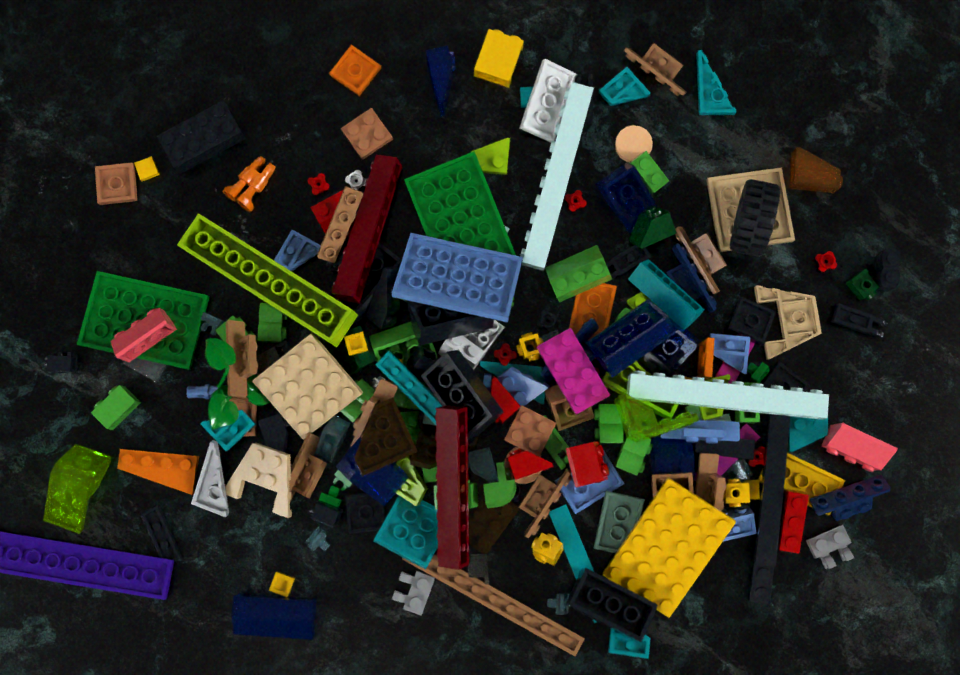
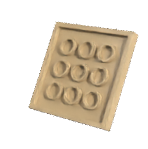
[706,168,795,252]
[252,333,363,440]

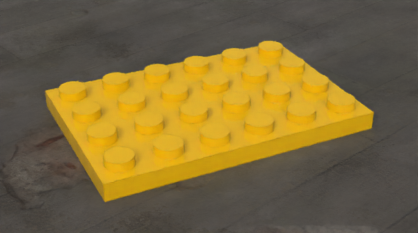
[603,477,736,618]

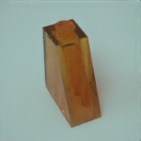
[789,147,843,193]

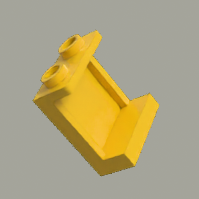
[474,29,524,88]

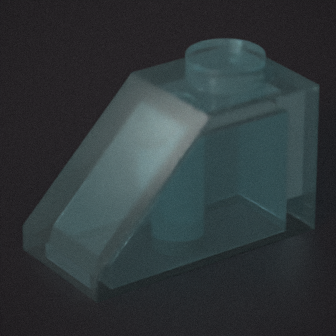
[315,416,351,463]
[468,447,499,483]

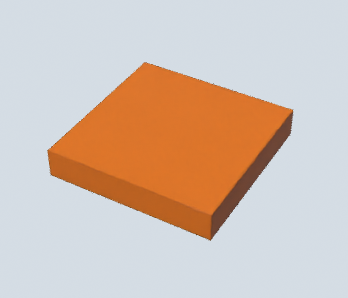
[329,45,381,96]
[697,338,715,380]

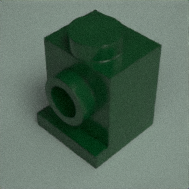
[846,269,879,301]

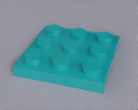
[374,496,438,570]

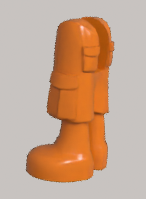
[222,156,276,212]

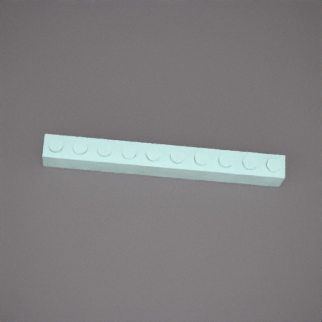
[520,82,594,271]
[626,371,829,420]

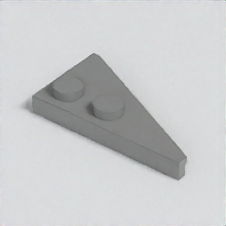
[191,440,229,517]

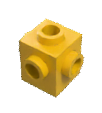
[516,332,544,362]
[723,479,750,507]
[531,533,563,566]

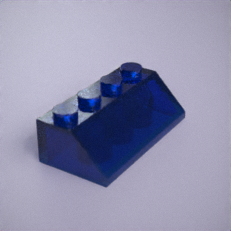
[586,299,676,378]
[231,594,317,640]

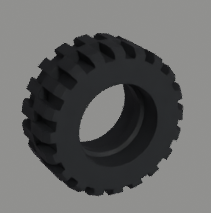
[730,179,781,257]

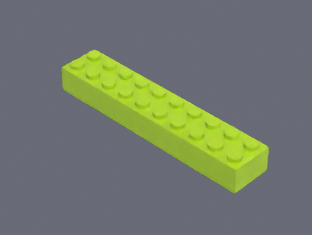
[177,213,358,348]

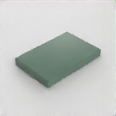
[593,490,645,553]

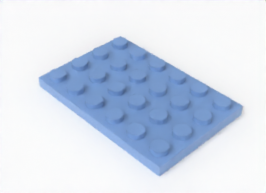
[392,233,523,322]

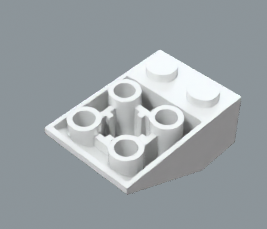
[438,320,505,370]

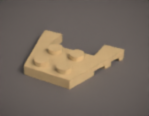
[754,285,822,360]
[225,443,292,518]

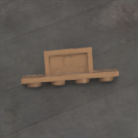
[624,43,686,96]
[317,186,363,263]
[675,227,727,294]
[226,320,258,398]
[351,379,398,450]
[274,432,327,504]
[695,453,726,511]
[519,468,572,539]

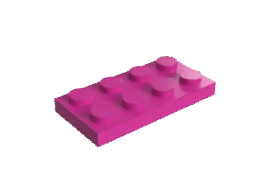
[536,328,610,415]

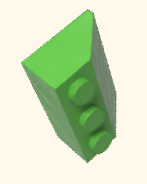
[545,245,612,302]
[369,321,438,378]

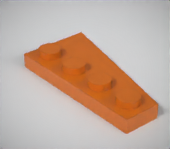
[117,449,199,495]

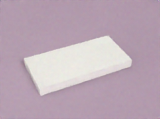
[519,59,577,142]

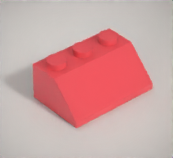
[110,308,177,362]
[822,423,898,472]

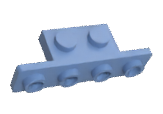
[661,419,740,443]

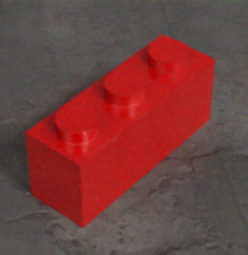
[778,488,809,554]

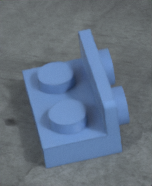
[722,505,757,541]

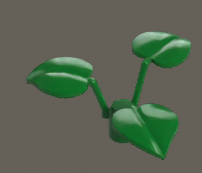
[205,338,270,430]

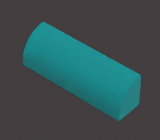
[628,259,705,330]

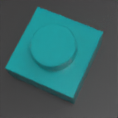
[520,87,533,108]

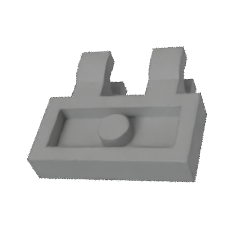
[806,525,854,569]
[392,571,435,616]

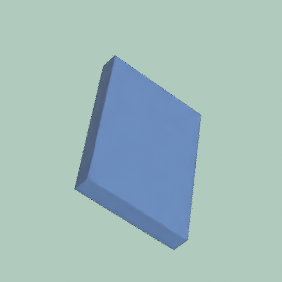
[555,451,625,514]

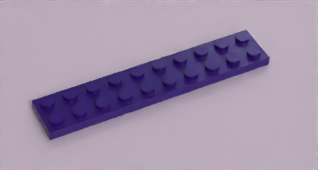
[0,531,174,600]

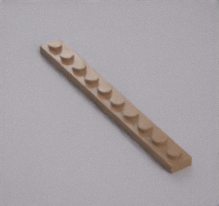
[402,554,584,656]

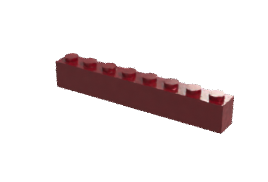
[332,155,402,304]
[435,405,469,570]

